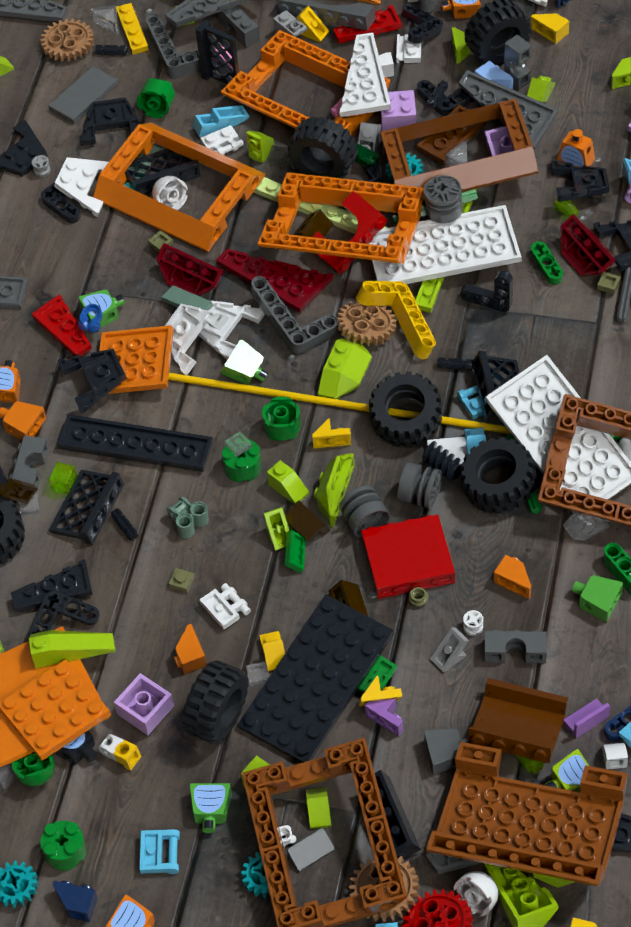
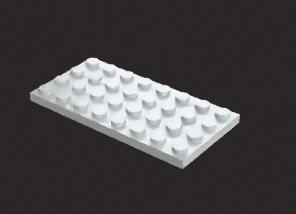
[369,205,522,284]
[485,355,631,521]

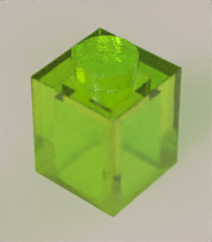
[49,462,77,494]

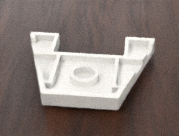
[54,157,109,217]
[198,301,265,360]
[165,304,230,375]

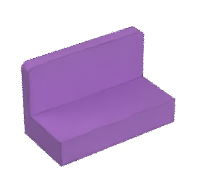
[563,699,610,738]

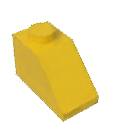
[531,13,569,44]

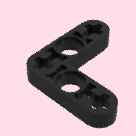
[402,4,443,44]
[417,80,475,116]
[41,182,81,223]
[460,270,513,312]
[28,591,100,637]

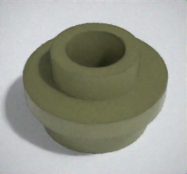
[408,587,428,607]

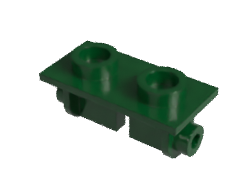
[355,143,379,168]

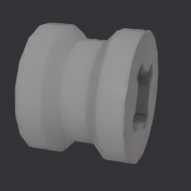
[32,155,51,177]

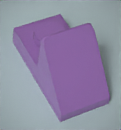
[365,698,404,737]

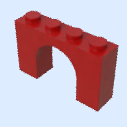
[313,191,388,275]

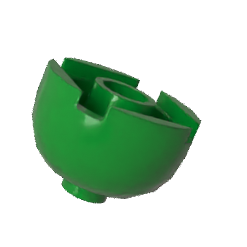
[12,752,55,787]

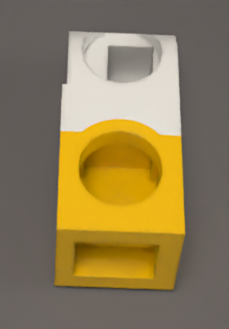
[98,734,142,771]

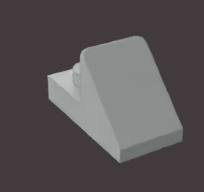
[430,627,469,672]

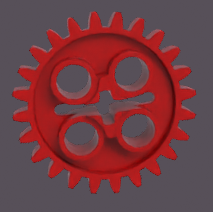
[402,889,474,927]

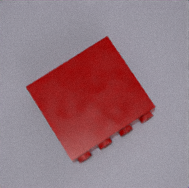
[361,514,455,599]

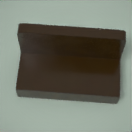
[293,209,333,237]
[0,478,38,504]
[285,500,330,541]
[328,580,368,616]

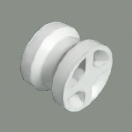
[463,610,483,636]

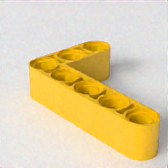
[356,281,436,359]

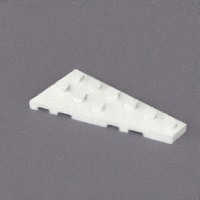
[340,33,391,117]

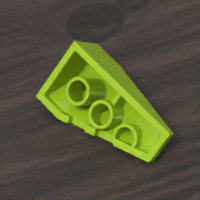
[29,630,116,669]
[483,863,558,927]

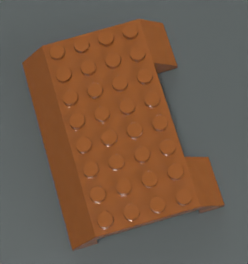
[426,742,628,886]

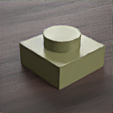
[148,230,173,252]
[597,272,621,294]
[168,568,195,593]

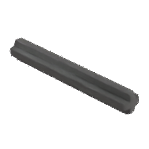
[616,266,631,323]

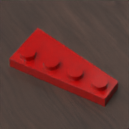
[334,5,402,44]

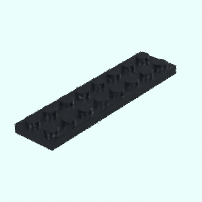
[57,414,213,472]

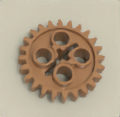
[40,19,95,62]
[337,300,397,346]
[349,856,420,923]

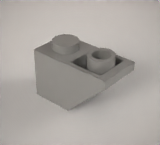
[273,10,307,37]
[358,122,382,153]

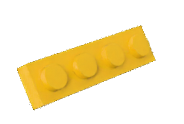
[116,3,149,55]

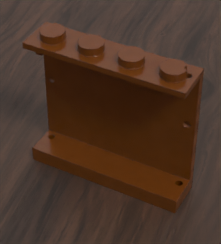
[468,678,569,764]

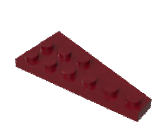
[216,249,334,313]

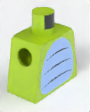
[544,749,589,792]

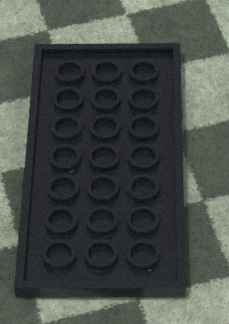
[237,594,394,763]

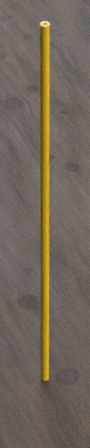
[168,373,511,434]

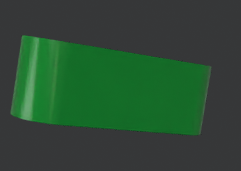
[603,543,631,594]

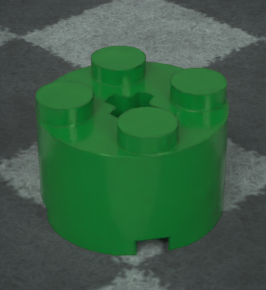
[137,78,175,118]
[262,397,301,441]
[222,436,262,482]
[40,821,87,871]

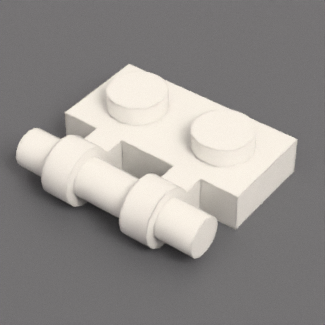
[200,125,244,156]
[199,583,251,630]

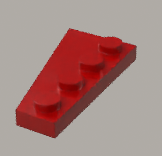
[32,294,92,357]

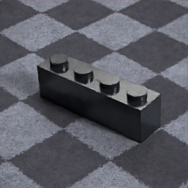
[375,770,421,859]

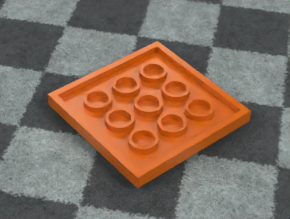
[99,325,174,394]
[0,659,111,761]

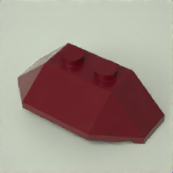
[560,214,616,277]
[156,243,224,296]

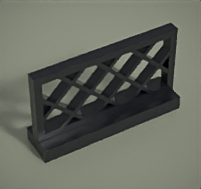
[195,19,239,84]
[125,149,201,195]
[472,351,520,422]
[49,470,124,545]

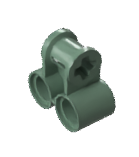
[166,496,209,538]

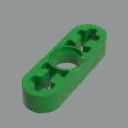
[531,241,563,285]

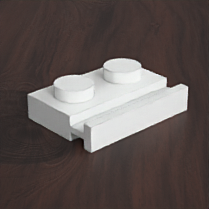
[396,34,421,63]

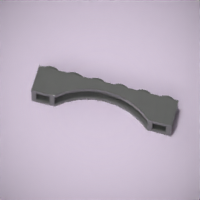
[277,0,376,31]

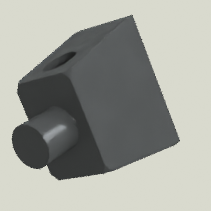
[424,729,468,775]

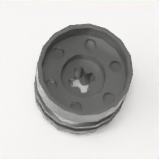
[424,175,463,224]
[397,462,442,509]
[339,486,390,538]

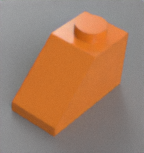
[494,555,531,599]
[174,624,207,674]

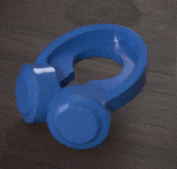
[78,304,103,333]

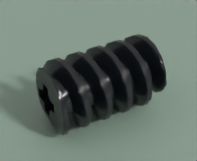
[422,441,461,481]

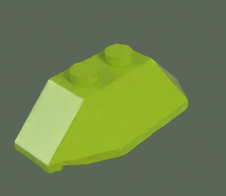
[318,338,372,399]
[314,453,355,527]

